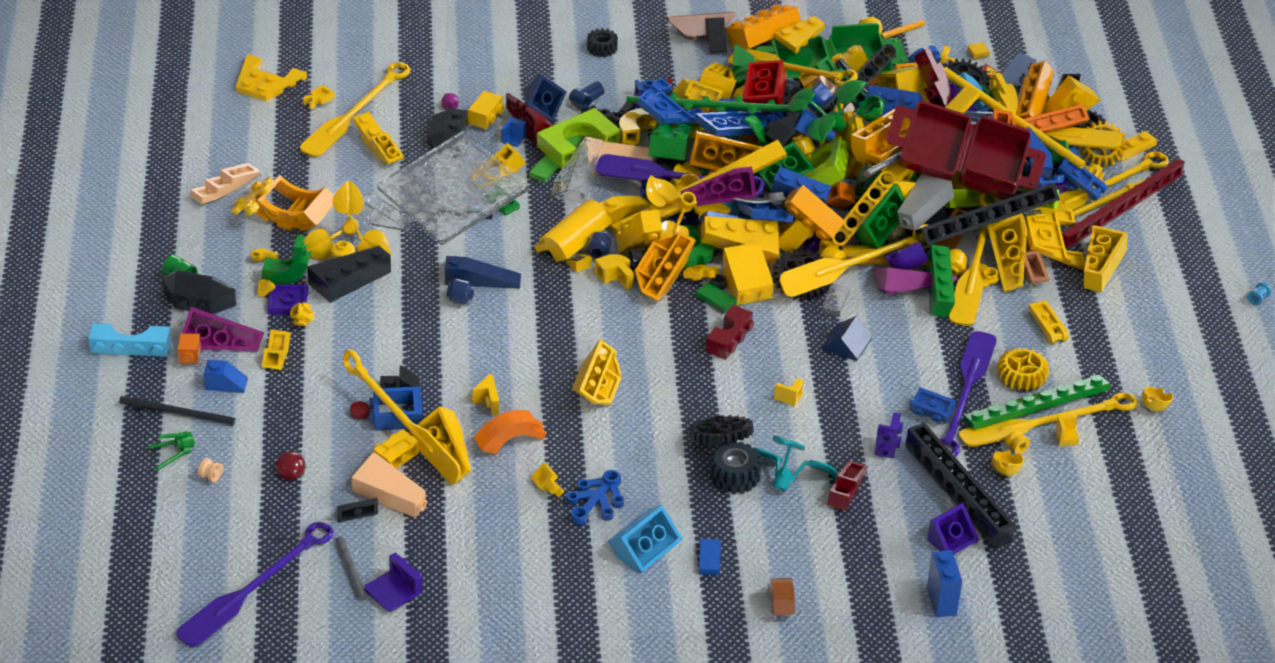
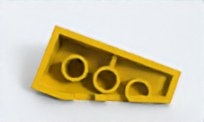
[417,406,471,481]

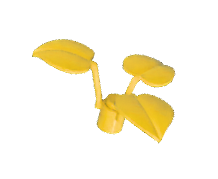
[646,176,731,238]
[305,180,391,260]

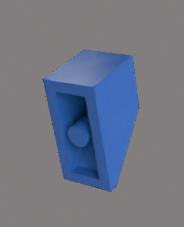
[204,360,248,393]

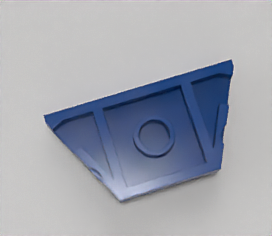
[737,197,794,222]

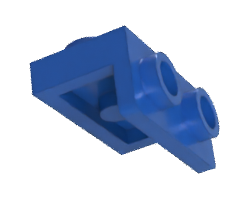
[909,387,956,423]

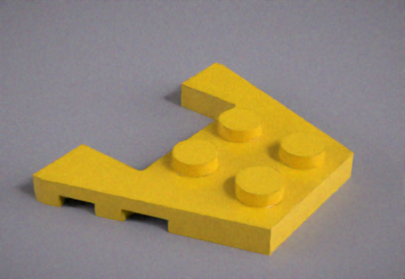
[236,54,307,102]
[1024,209,1086,270]

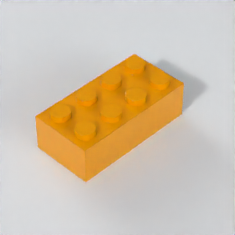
[725,4,801,48]

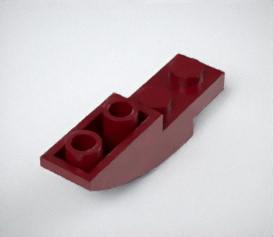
[914,48,952,107]

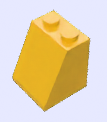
[876,65,929,101]
[722,242,773,305]

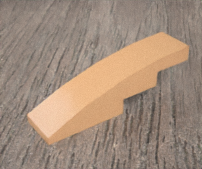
[190,163,260,204]

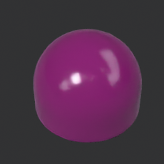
[441,93,459,110]

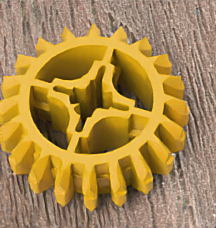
[1079,120,1127,168]
[997,347,1049,392]

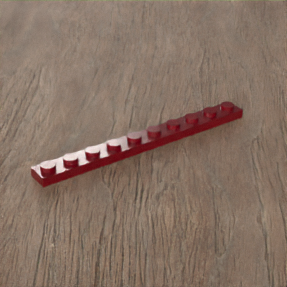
[1062,158,1185,250]

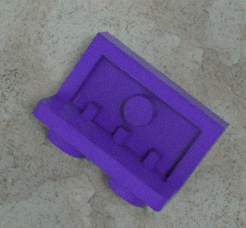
[874,412,904,458]

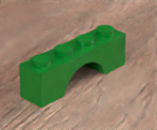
[925,244,955,317]

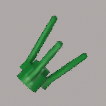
[148,431,195,470]

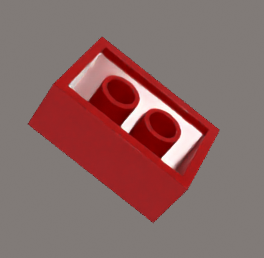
[743,60,787,113]

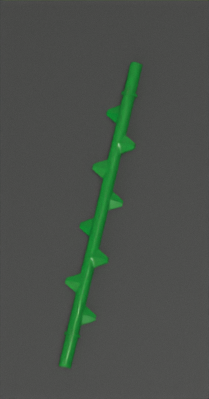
[626,92,800,115]

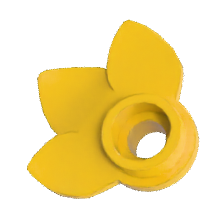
[971,263,1000,288]

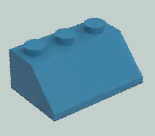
[608,505,683,573]

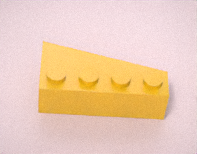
[701,216,779,264]
[1084,225,1128,292]

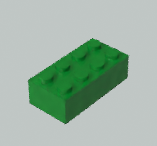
[649,122,693,160]

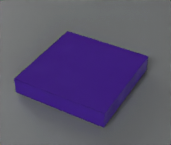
[267,284,309,315]

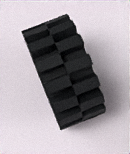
[587,28,618,57]

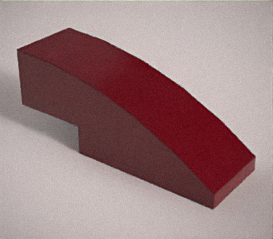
[827,460,868,511]

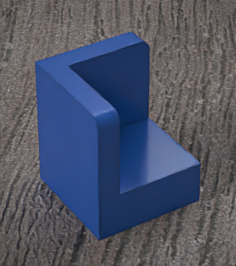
[501,117,526,147]

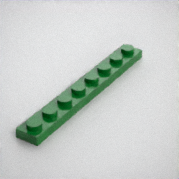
[964,375,1110,430]

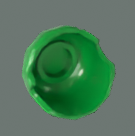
[856,95,885,122]

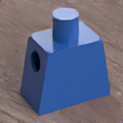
[795,109,836,142]

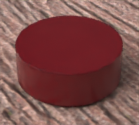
[350,401,370,420]

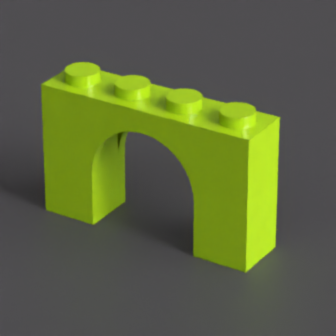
[537,108,620,169]
[804,136,850,186]

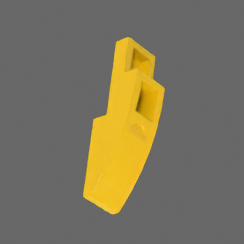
[989,73,1018,114]
[353,111,404,164]

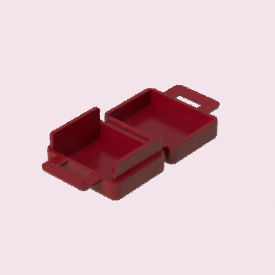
[886,101,1046,200]

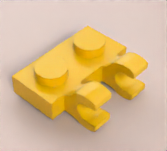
[684,79,724,113]

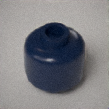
[586,231,612,259]
[446,278,475,305]

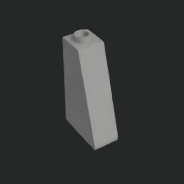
[897,174,954,231]

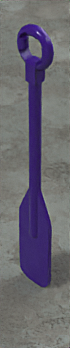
[595,154,765,197]
[940,331,997,457]
[176,522,334,647]

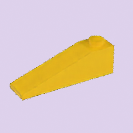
[987,213,1027,293]

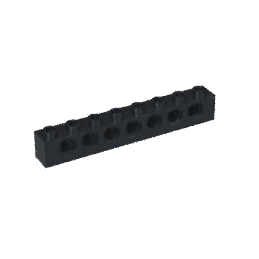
[915,183,1060,247]
[905,422,1015,549]

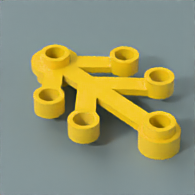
[231,176,274,216]

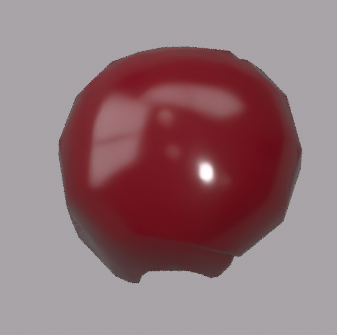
[275,451,307,481]

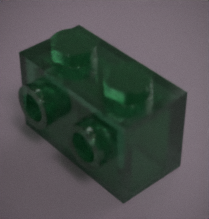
[854,164,885,199]

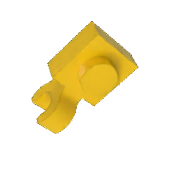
[531,462,564,497]

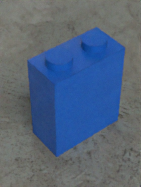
[927,550,962,617]

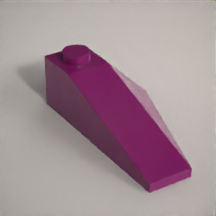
[681,166,756,206]
[178,307,265,351]

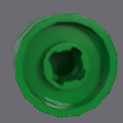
[161,255,198,276]

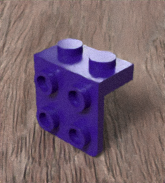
[364,552,423,612]

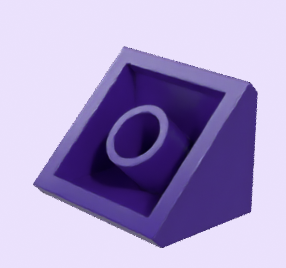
[927,503,979,554]

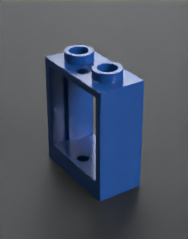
[369,386,423,431]

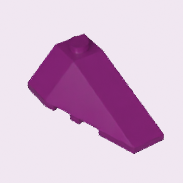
[874,267,957,296]

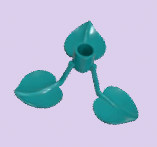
[753,435,838,491]

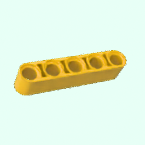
[832,171,895,246]

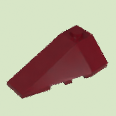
[506,93,554,147]

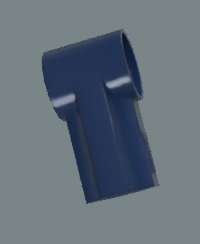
[569,81,605,109]

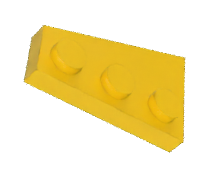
[774,16,825,53]

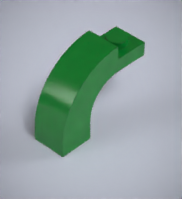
[261,235,312,284]

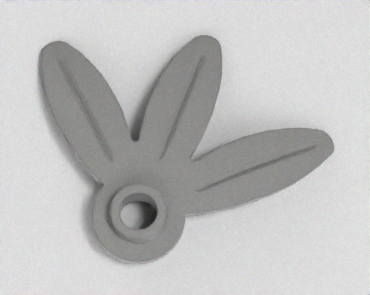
[732,190,786,205]

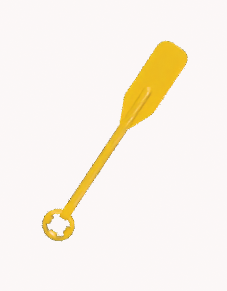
[728,48,858,87]
[300,62,410,157]
[1044,127,1122,149]
[1031,152,1169,215]
[949,193,1003,326]
[779,224,934,297]
[343,349,461,485]
[959,393,1138,447]

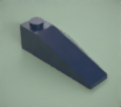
[445,256,521,289]

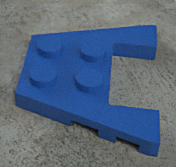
[637,77,704,124]

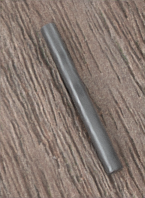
[863,151,901,178]
[336,536,367,601]

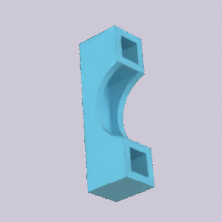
[88,323,171,357]

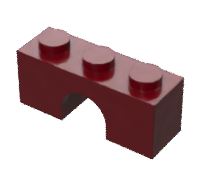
[705,305,754,360]

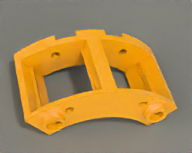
[255,175,334,231]

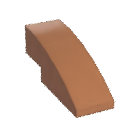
[1024,241,1050,284]

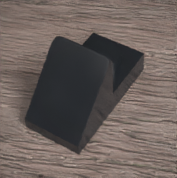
[380,365,420,389]

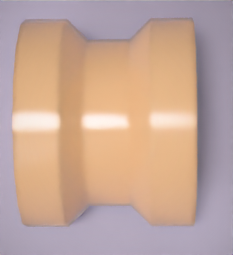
[198,458,223,483]

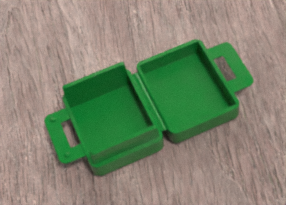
[756,23,908,88]

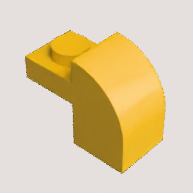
[595,254,635,290]

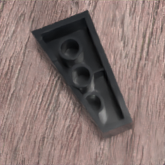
[307,246,391,303]

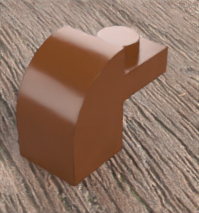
[768,577,795,615]

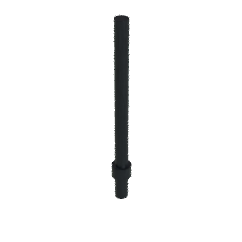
[119,396,236,425]

